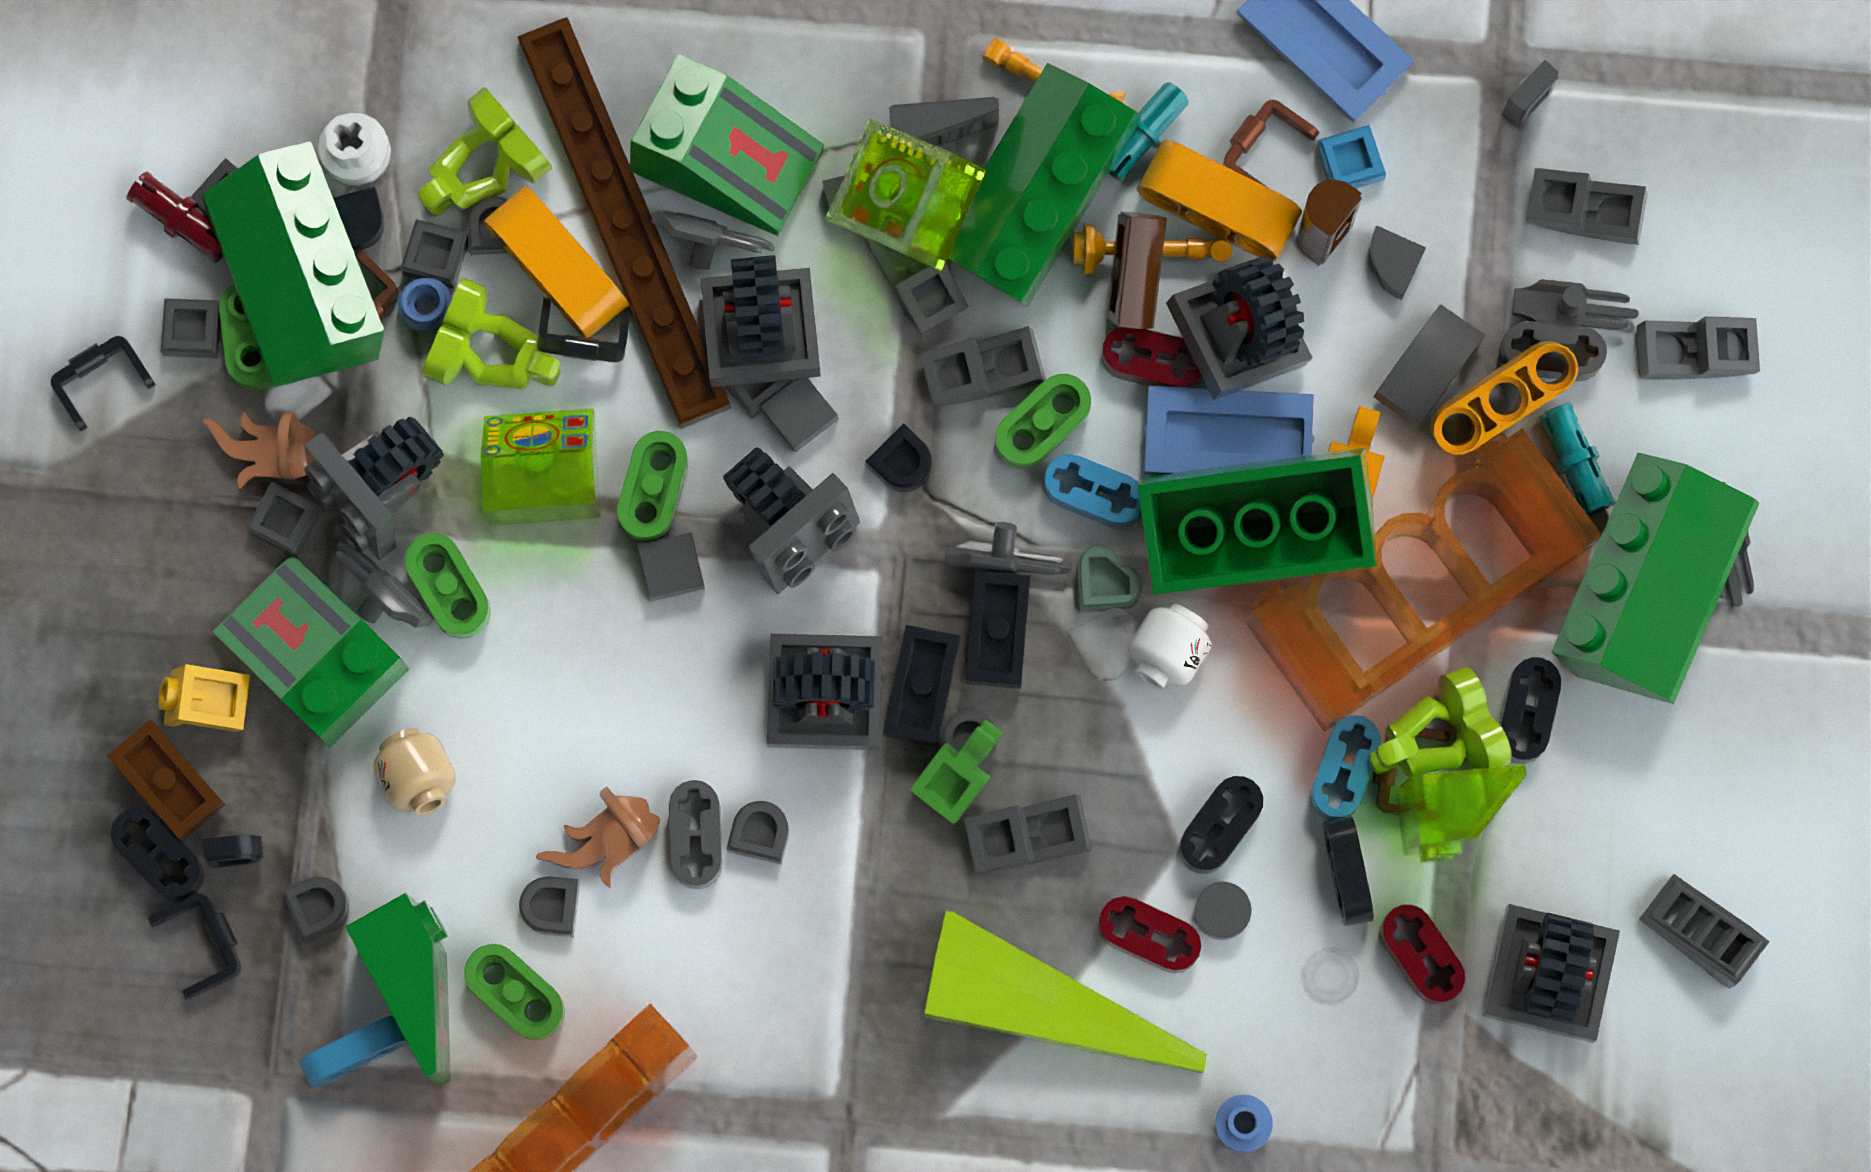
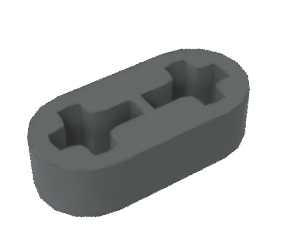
[1499,321,1607,381]
[669,780,723,889]

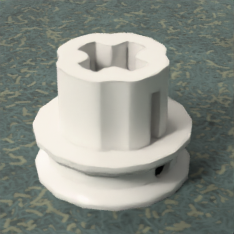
[318,113,391,186]

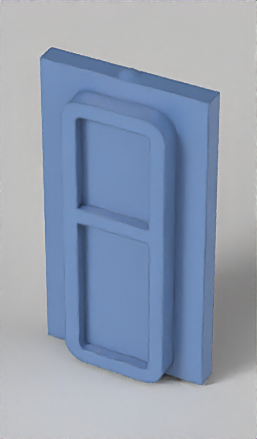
[1236,0,1415,123]
[1144,386,1314,475]

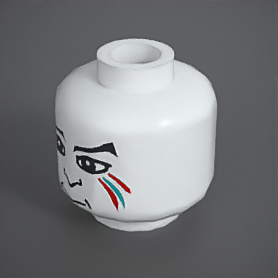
[1128,603,1212,690]

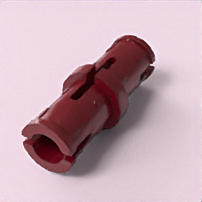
[126,171,223,263]

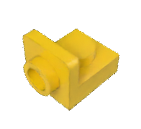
[158,664,250,732]

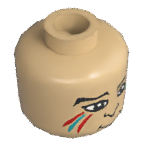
[373,728,456,816]

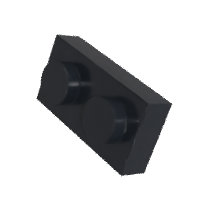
[966,571,1030,689]
[883,625,961,747]

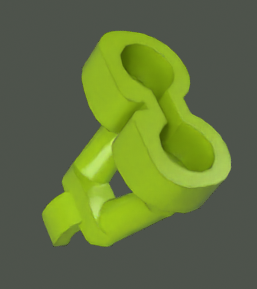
[418,87,553,216]
[422,278,561,390]
[1368,666,1511,777]

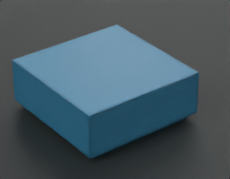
[1316,125,1386,188]

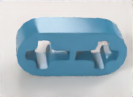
[1044,454,1142,529]
[1310,715,1381,820]
[299,1015,407,1088]

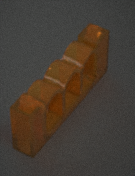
[1246,428,1602,733]
[469,1003,698,1172]

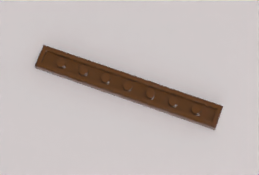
[517,17,731,429]

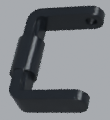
[537,298,631,363]
[51,336,156,431]
[148,893,241,1000]

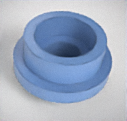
[398,278,452,333]
[1215,1095,1273,1152]

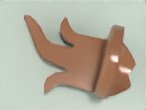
[203,412,317,490]
[536,787,660,888]

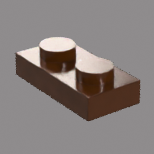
[107,719,226,842]

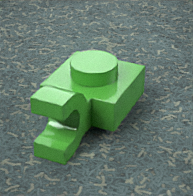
[910,720,1004,824]

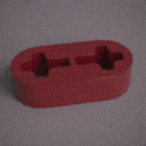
[1102,327,1202,388]
[1098,896,1202,973]
[1380,904,1465,1005]

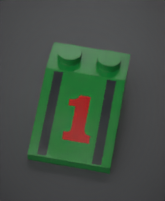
[630,54,824,236]
[213,554,409,748]
[345,893,451,1086]

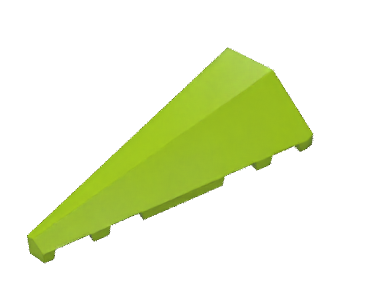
[924,911,1207,1073]

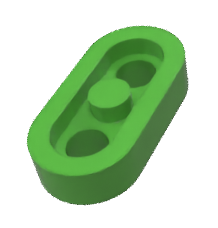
[219,284,272,391]
[995,374,1091,469]
[617,431,689,542]
[405,533,491,638]
[464,944,565,1040]

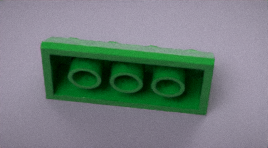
[935,63,1141,307]
[202,141,384,388]
[1138,448,1377,595]
[1551,452,1759,704]

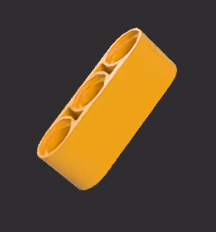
[1136,140,1302,261]
[483,185,629,338]
[1430,341,1578,455]

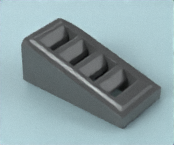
[889,97,999,159]
[1639,874,1770,989]

